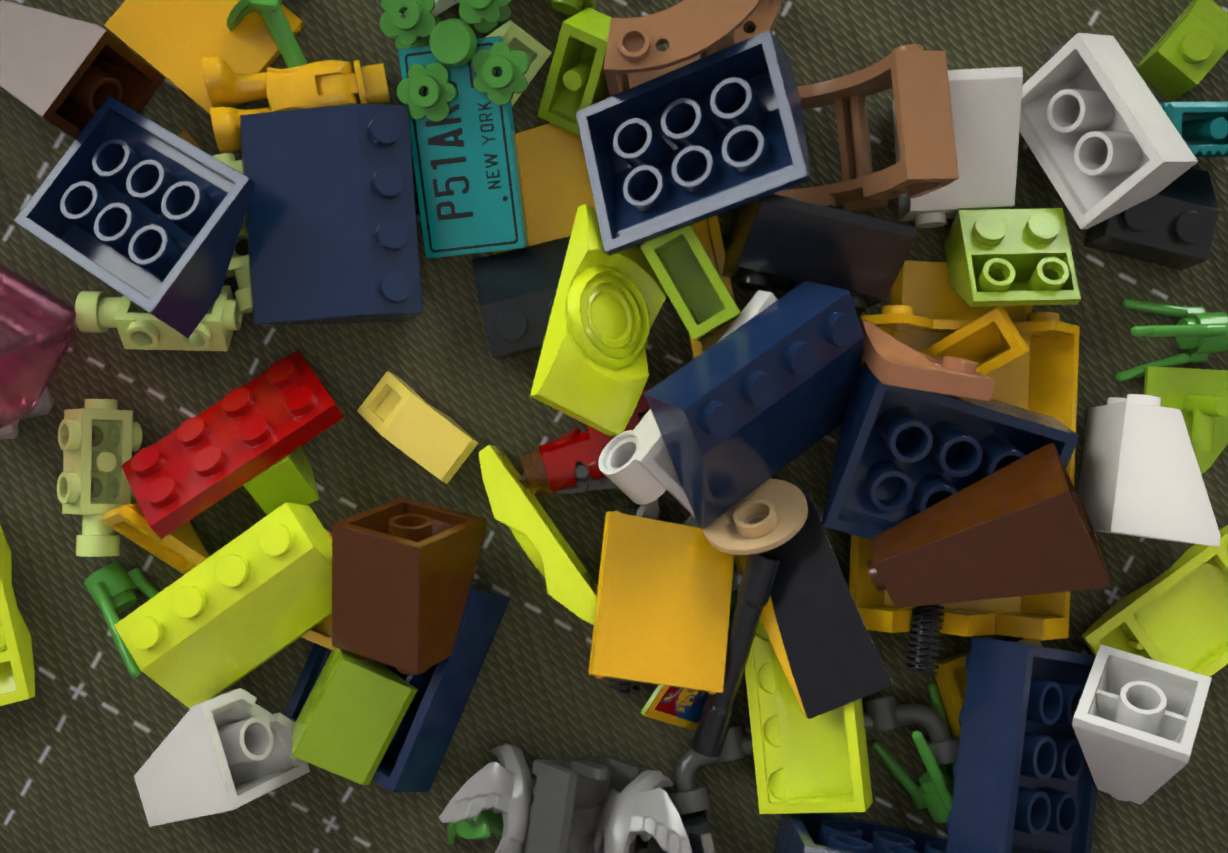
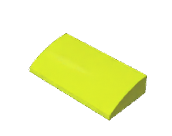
[745,590,873,814]

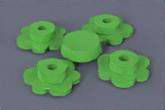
[380,0,530,122]

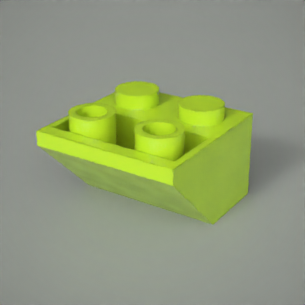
[944,208,1081,307]

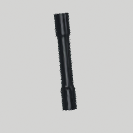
[691,551,781,757]

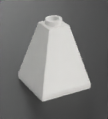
[1072,644,1212,805]

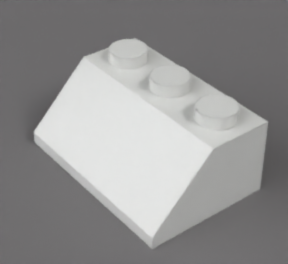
[1019,33,1198,230]

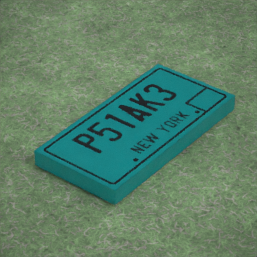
[398,36,529,259]

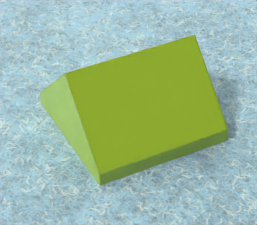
[291,647,418,785]

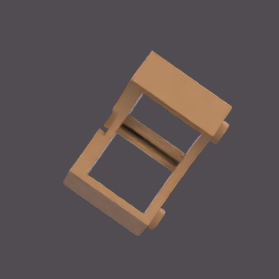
[603,0,782,97]
[774,44,959,213]

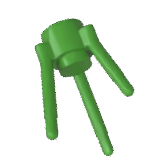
[1115,299,1228,382]
[84,562,160,678]
[871,683,955,823]

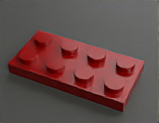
[121,350,345,539]

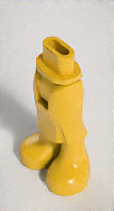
[201,56,391,154]

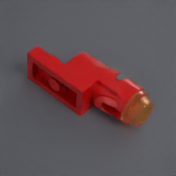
[520,387,653,496]

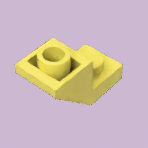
[357,371,478,484]

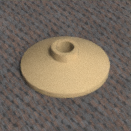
[702,479,808,555]

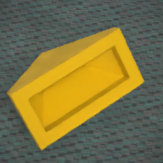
[920,306,1030,375]
[100,503,210,575]

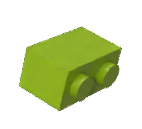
[640,225,741,341]

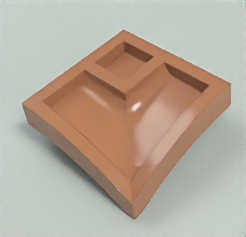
[859,319,995,401]

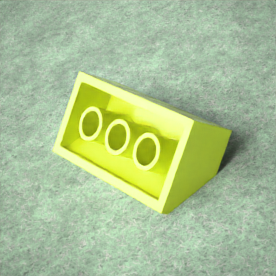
[114,502,332,709]

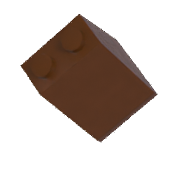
[332,497,487,675]

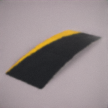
[737,489,892,719]

